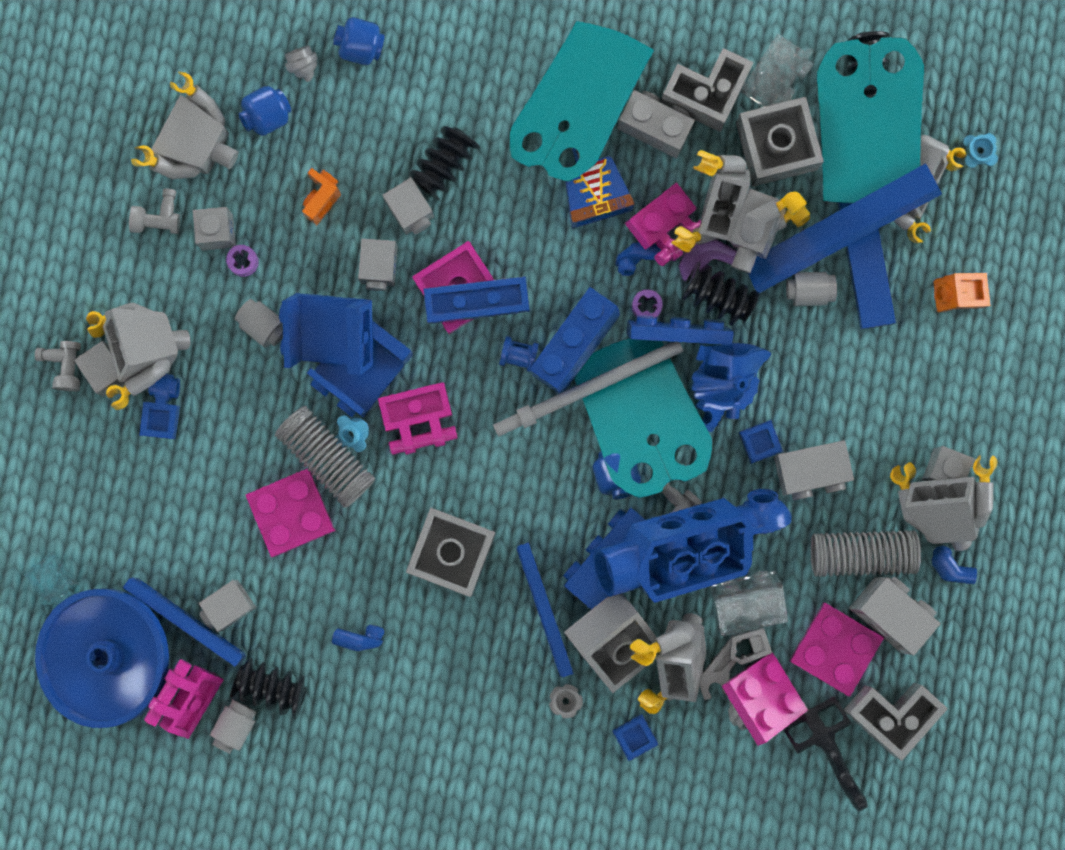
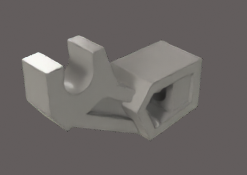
[700,626,772,700]

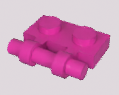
[624,182,701,266]
[378,382,458,455]
[144,659,224,739]

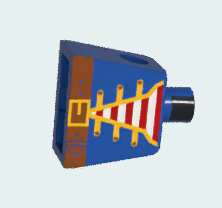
[565,148,635,229]

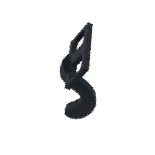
[783,696,868,812]

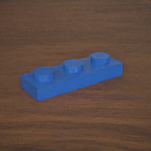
[424,277,530,324]
[626,315,733,345]

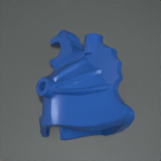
[692,343,771,432]

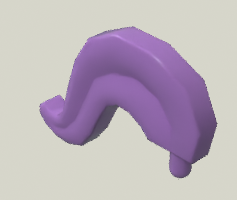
[678,240,737,282]

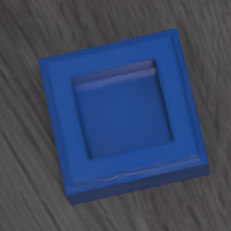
[738,420,783,464]
[612,714,659,761]

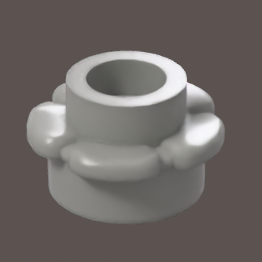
[549,684,583,718]

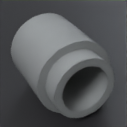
[786,271,837,306]
[235,299,283,348]
[209,699,257,754]

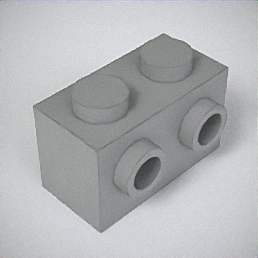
[617,90,695,159]

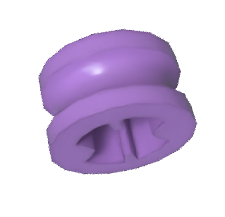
[226,245,259,277]
[632,289,663,318]

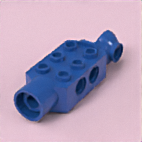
[593,489,792,603]

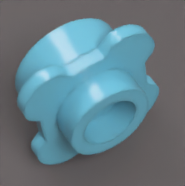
[963,133,998,168]
[335,415,369,452]

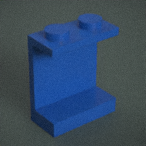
[279,293,373,375]
[307,320,413,418]

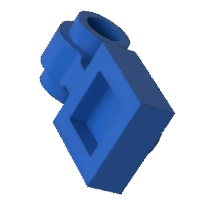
[139,374,180,440]

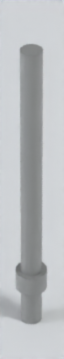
[493,342,683,437]

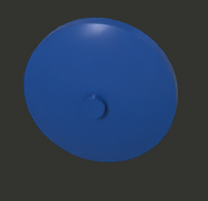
[35,588,169,728]

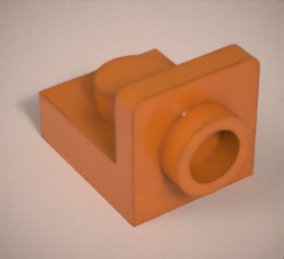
[302,168,342,226]
[934,273,991,312]

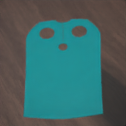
[510,21,654,182]
[817,37,924,203]
[574,338,712,498]

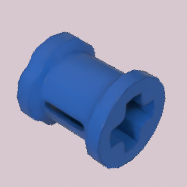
[499,336,539,372]

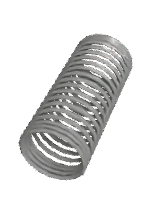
[275,406,375,508]
[811,530,921,577]

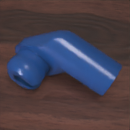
[615,242,661,276]
[931,546,977,584]
[332,625,385,651]

